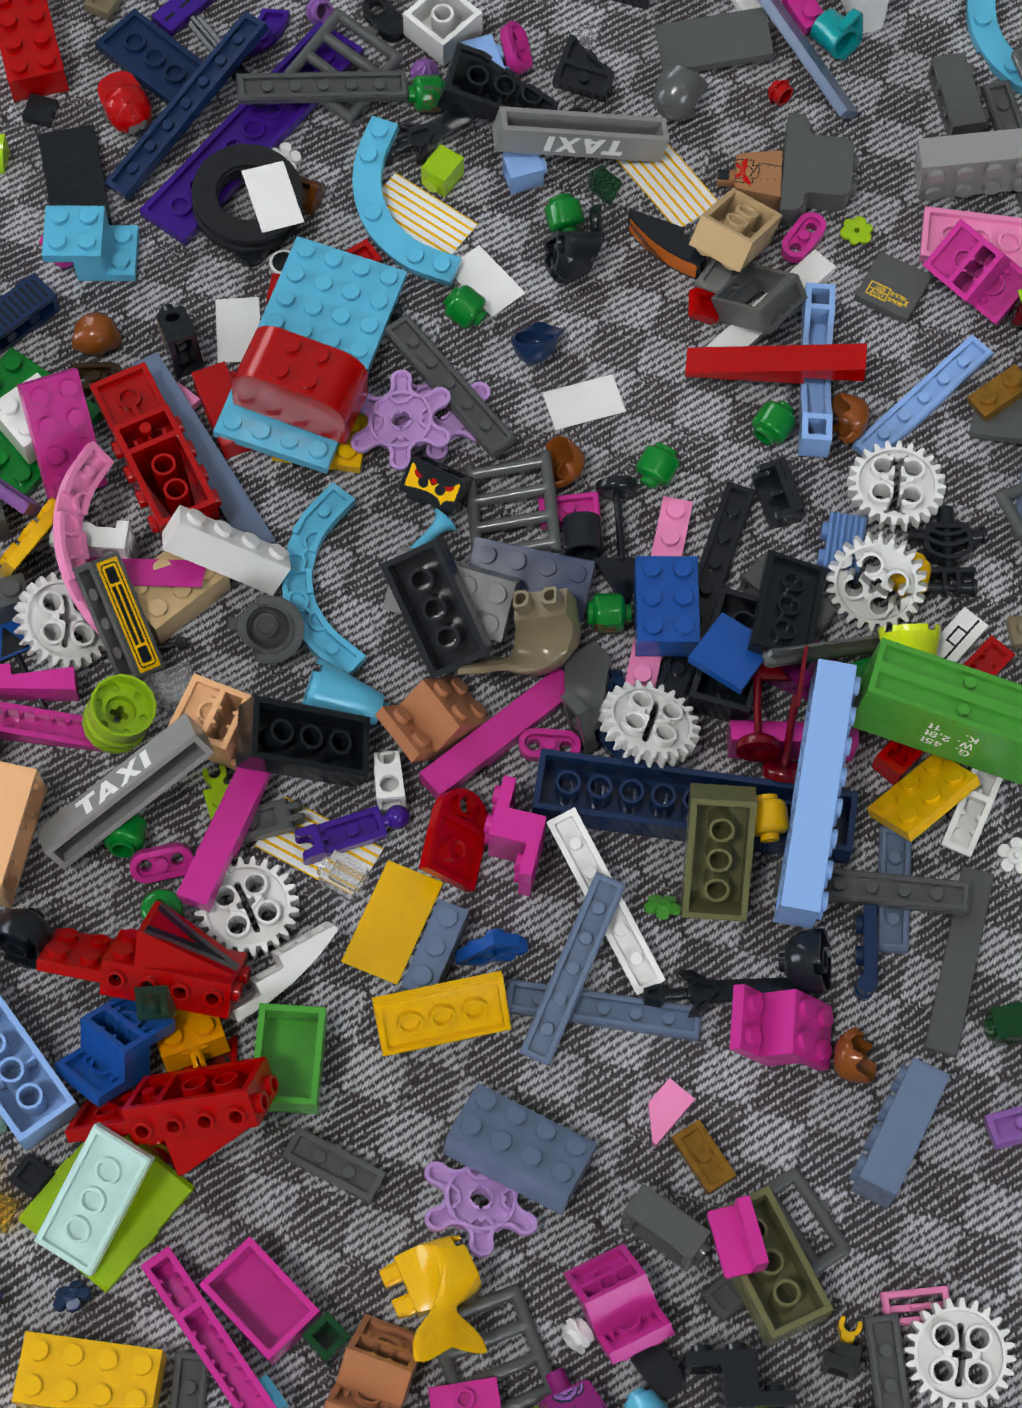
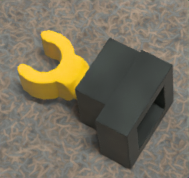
[819,1316,863,1381]

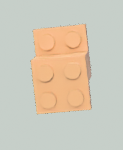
[168,673,252,770]

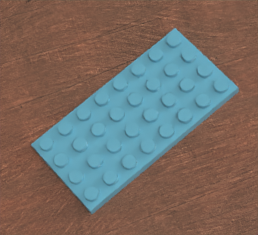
[213,236,407,474]

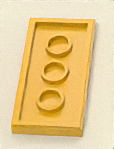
[372,971,511,1057]

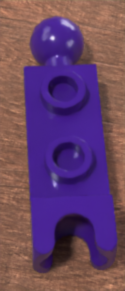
[294,805,410,865]

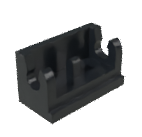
[751,456,805,530]

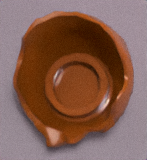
[71,312,122,357]
[832,393,870,444]
[545,436,586,488]
[833,1027,877,1084]

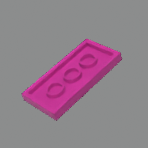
[17,368,108,500]

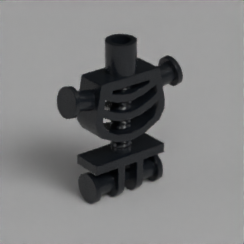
[907,505,988,598]

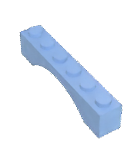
[459,34,547,195]
[798,282,836,458]

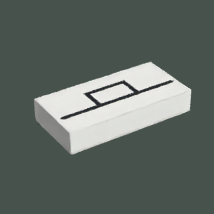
[937,607,989,663]

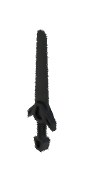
[384,112,477,167]
[642,970,807,1018]

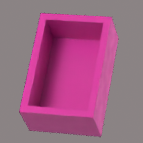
[199,1236,322,1366]

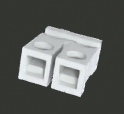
[49,520,139,561]

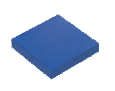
[687,612,765,694]

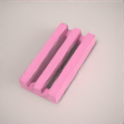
[879,1286,950,1327]

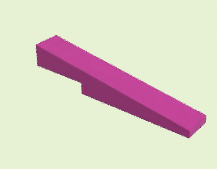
[0,663,80,701]
[419,668,565,799]
[0,701,102,752]
[176,767,272,912]
[140,1246,277,1408]

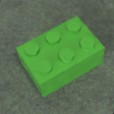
[254,1003,328,1115]

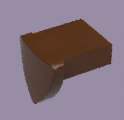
[299,176,326,215]

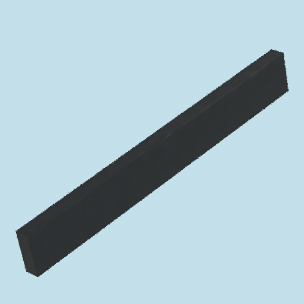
[655,481,756,699]

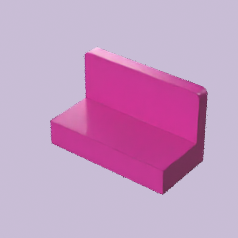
[707,1195,769,1279]

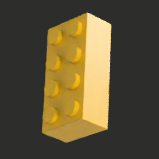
[11,1331,167,1408]

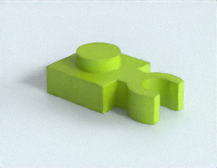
[202,764,229,821]

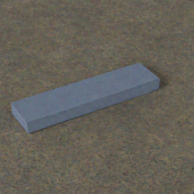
[877,827,912,954]

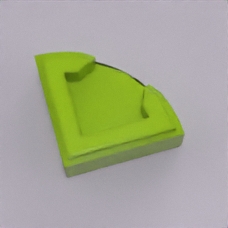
[0,134,10,175]

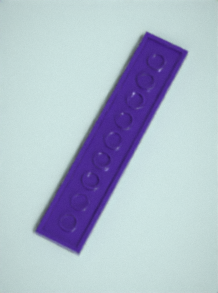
[139,21,364,245]

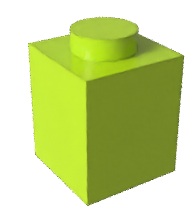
[421,144,464,197]

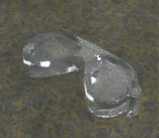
[577,23,593,51]

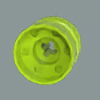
[82,674,157,754]

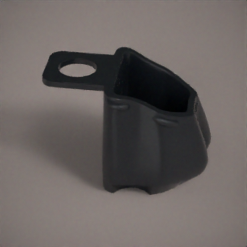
[543,204,605,284]

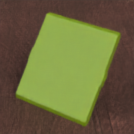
[18,1134,195,1293]

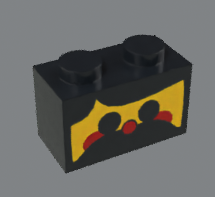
[399,453,474,516]

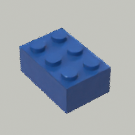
[633,556,700,657]

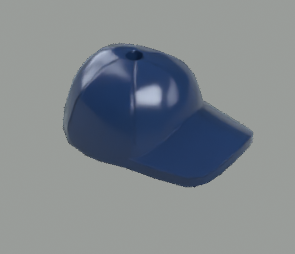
[511,322,565,365]

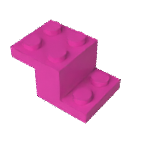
[923,219,1022,326]
[484,775,547,897]
[729,984,834,1071]
[563,1243,675,1365]

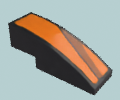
[627,209,707,280]

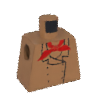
[716,150,783,212]

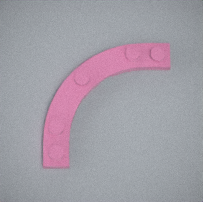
[53,440,114,635]

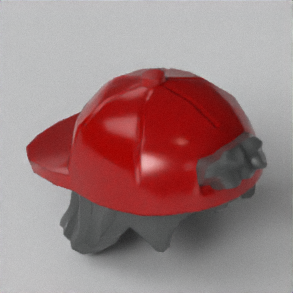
[97,71,153,137]

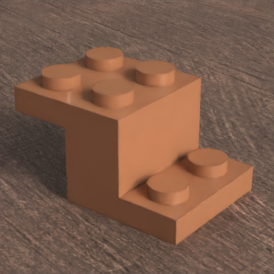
[375,676,490,762]
[324,1314,419,1408]

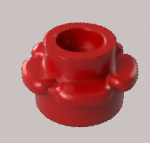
[768,79,794,106]

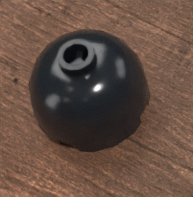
[0,908,53,969]
[778,928,832,994]

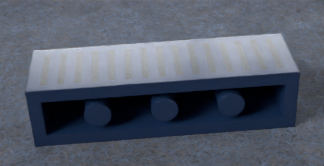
[0,273,61,355]

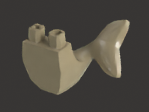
[457,586,581,677]

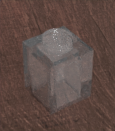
[317,850,369,904]

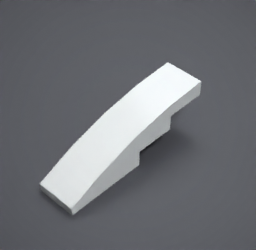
[941,768,1003,858]
[230,921,338,1022]

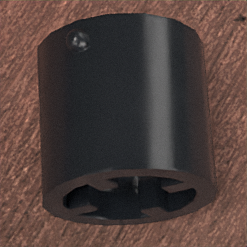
[562,511,605,560]

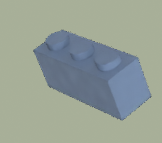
[401,899,469,991]

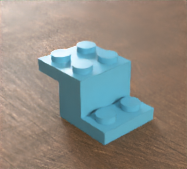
[42,206,139,281]

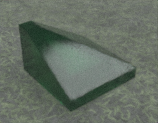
[587,165,622,205]
[134,985,177,1021]

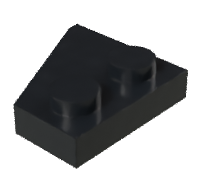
[552,34,615,102]

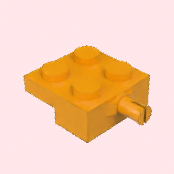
[156,1005,230,1072]

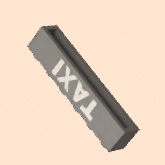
[492,106,670,162]
[36,713,214,870]

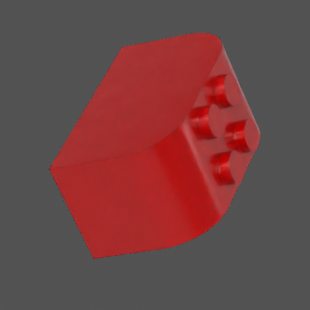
[231,326,368,444]

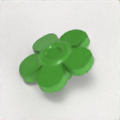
[644,895,681,920]

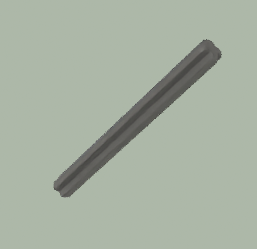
[762,635,880,668]

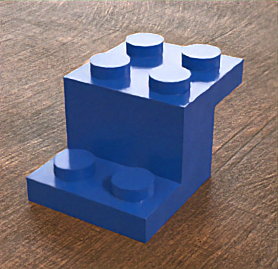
[55,997,176,1108]

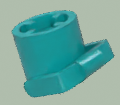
[810,8,863,60]

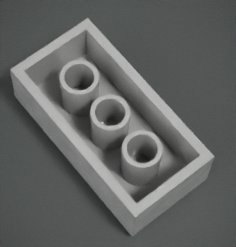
[915,128,1022,201]
[382,546,522,642]

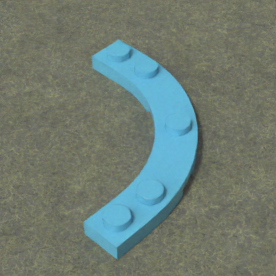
[966,0,1022,95]
[352,116,462,287]
[281,482,367,676]

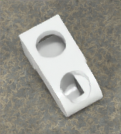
[374,750,406,813]

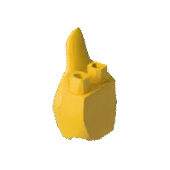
[379,1235,488,1362]

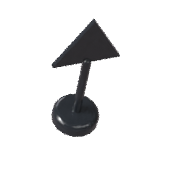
[592,476,638,604]

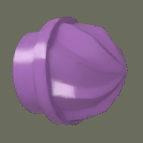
[305,0,333,25]
[410,57,439,79]

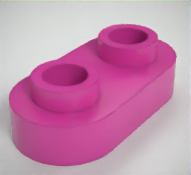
[500,21,533,74]
[781,212,826,263]
[518,728,581,762]
[130,842,194,884]

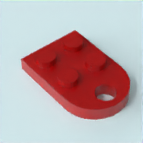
[418,788,487,892]

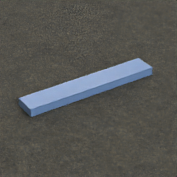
[852,334,994,456]

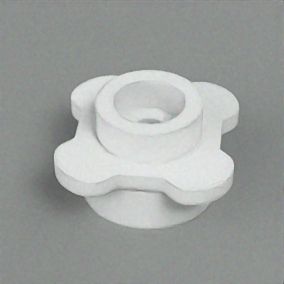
[562,1318,594,1355]

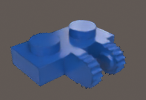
[455,929,529,967]

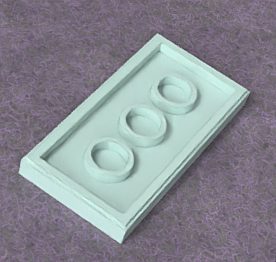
[34,1122,155,1276]

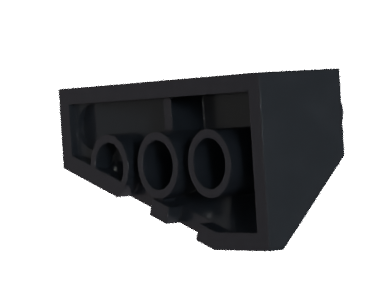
[437,42,559,121]

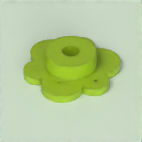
[840,216,873,245]

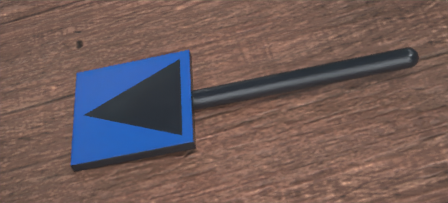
[0,620,48,710]

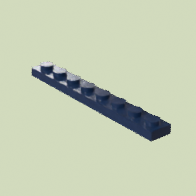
[104,11,269,201]

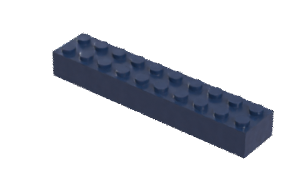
[532,748,858,864]

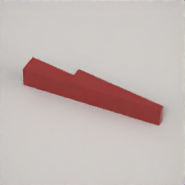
[685,343,867,384]
[871,635,1016,786]

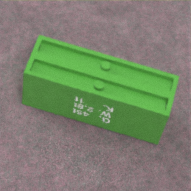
[851,637,1022,785]

